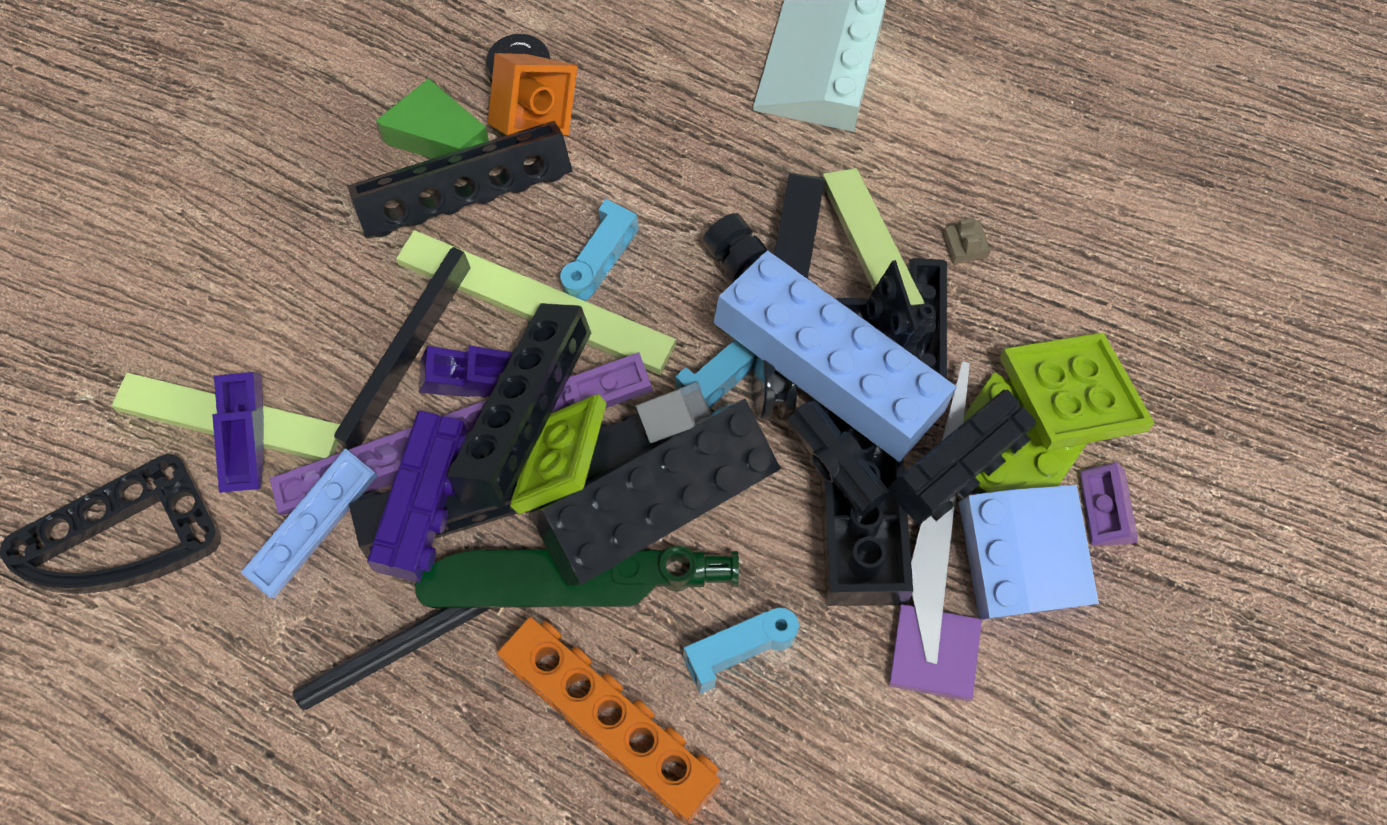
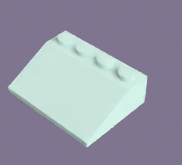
[753,0,886,132]

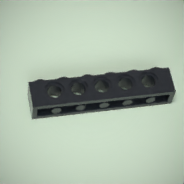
[348,120,573,238]
[447,303,592,508]

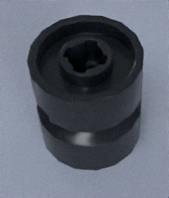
[703,213,770,282]

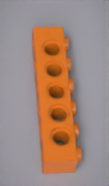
[496,616,721,825]

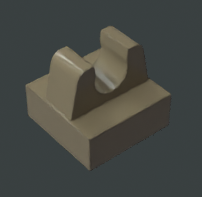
[943,217,991,265]

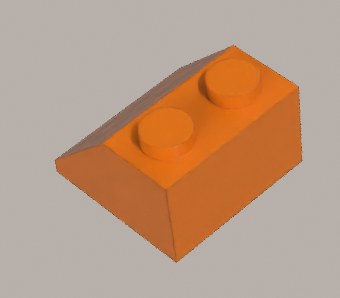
[488,53,578,135]

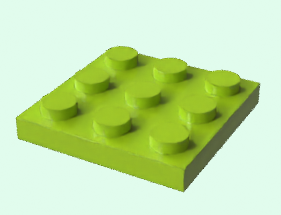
[1000,332,1155,451]
[963,372,1087,494]

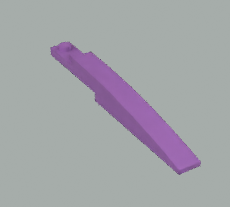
[270,352,653,515]

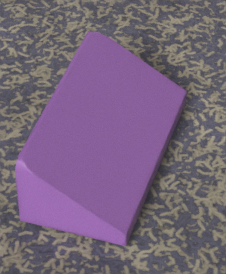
[1079,462,1138,546]

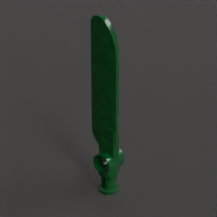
[415,546,739,608]

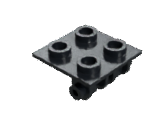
[866,260,936,353]

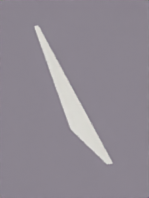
[911,361,970,664]

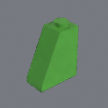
[376,78,489,159]

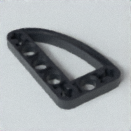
[0,454,221,594]

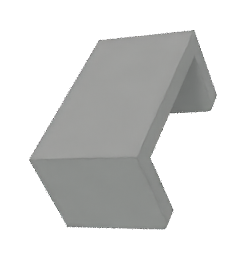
[636,381,710,443]

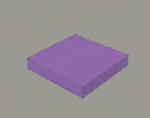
[888,604,982,702]

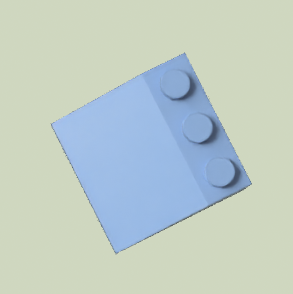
[959,485,1099,620]

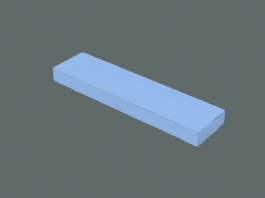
[241,448,378,599]

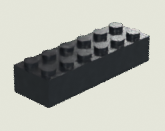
[529,398,781,586]

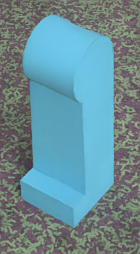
[560,199,639,301]
[675,340,756,409]
[683,608,799,694]

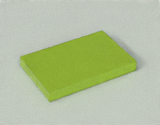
[510,394,607,514]

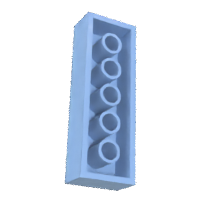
[713,250,957,462]

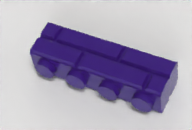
[367,411,468,582]

